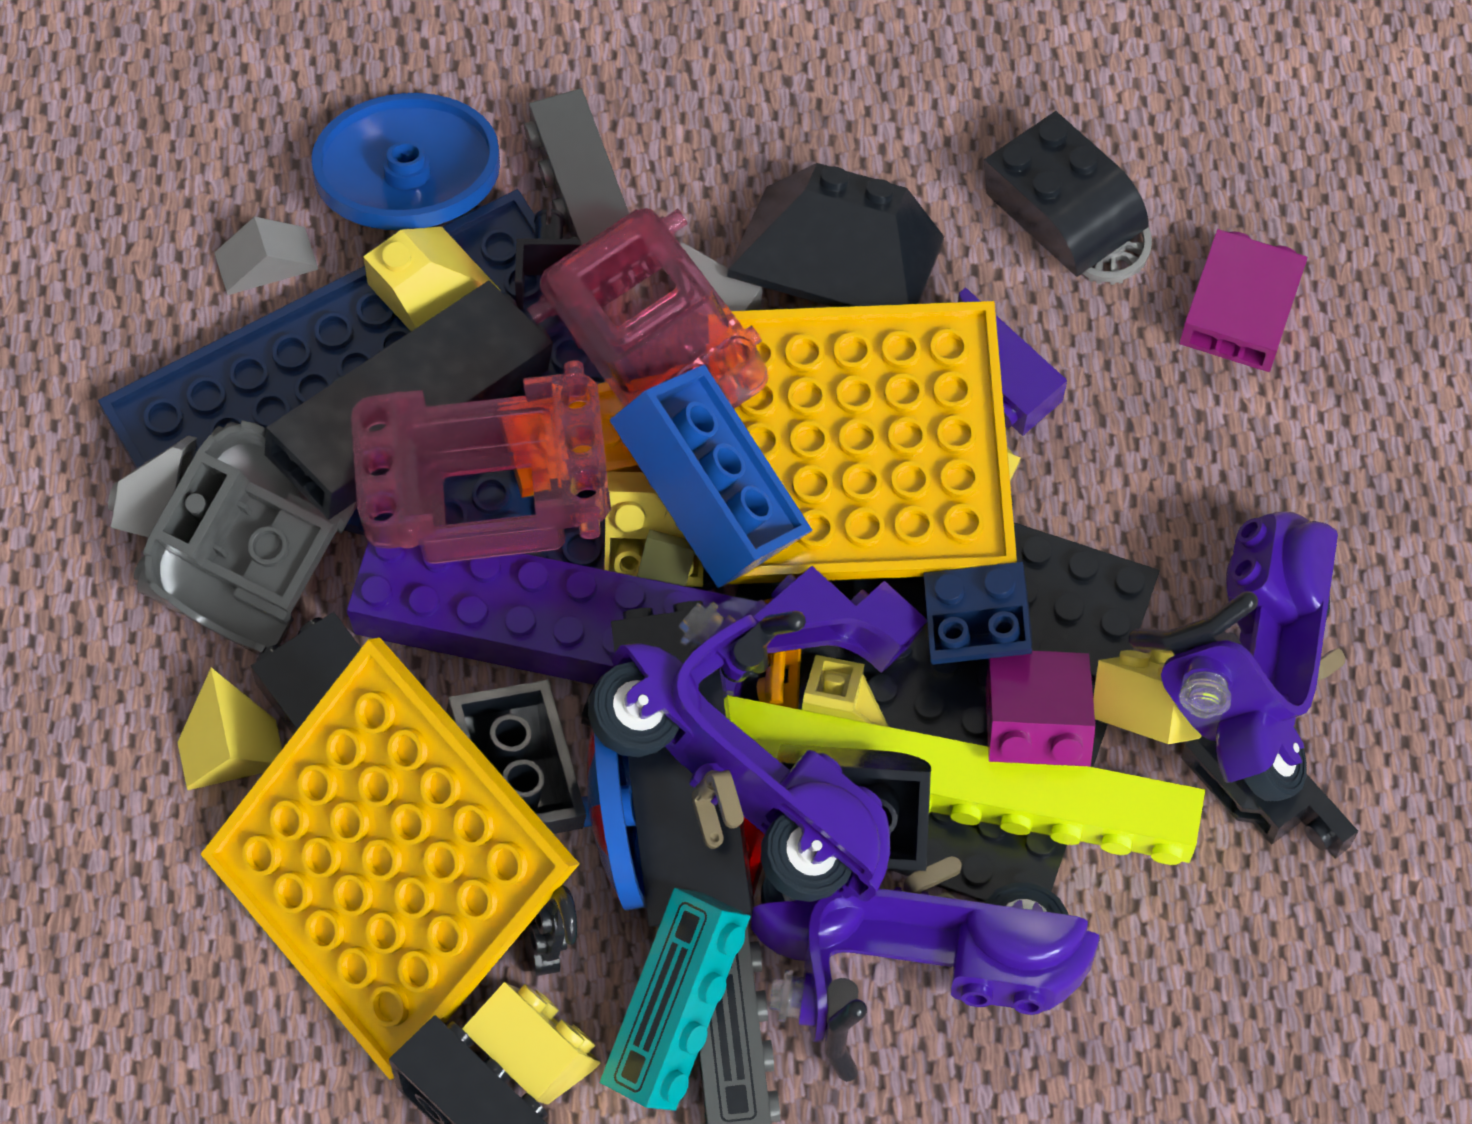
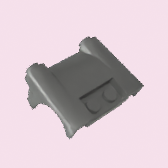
[134,421,361,656]

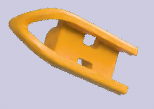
[757,598,801,709]

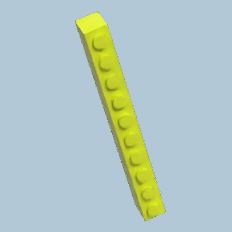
[727,695,1205,865]

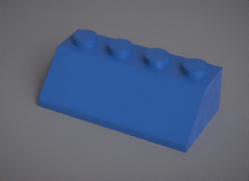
[610,364,813,588]

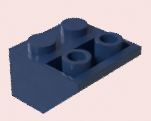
[924,562,1032,665]

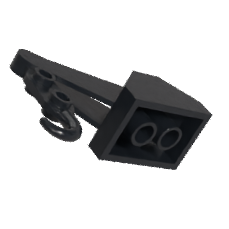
[446,680,587,977]

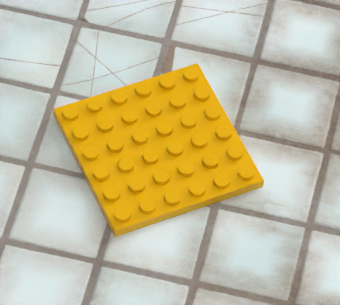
[705,301,1017,585]
[201,638,580,1080]

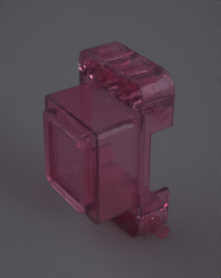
[527,208,769,409]
[351,361,612,564]

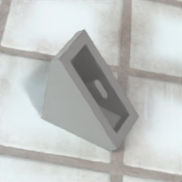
[214,216,318,295]

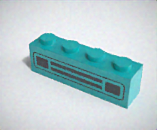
[599,887,751,1111]

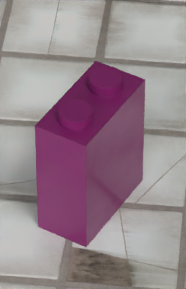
[1179,229,1308,373]
[985,651,1095,767]

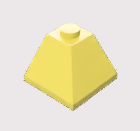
[363,227,501,331]

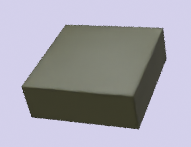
[637,529,695,587]

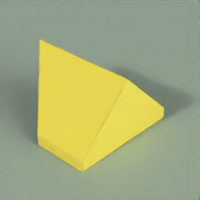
[802,655,889,727]
[177,667,282,790]

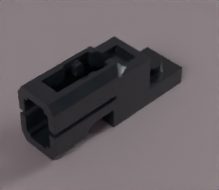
[1181,736,1358,859]

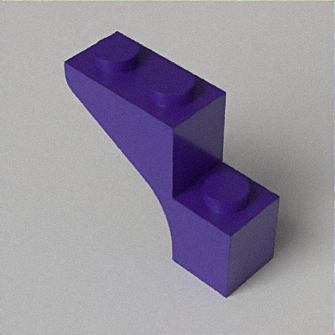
[744,566,928,673]

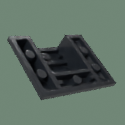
[727,163,945,307]

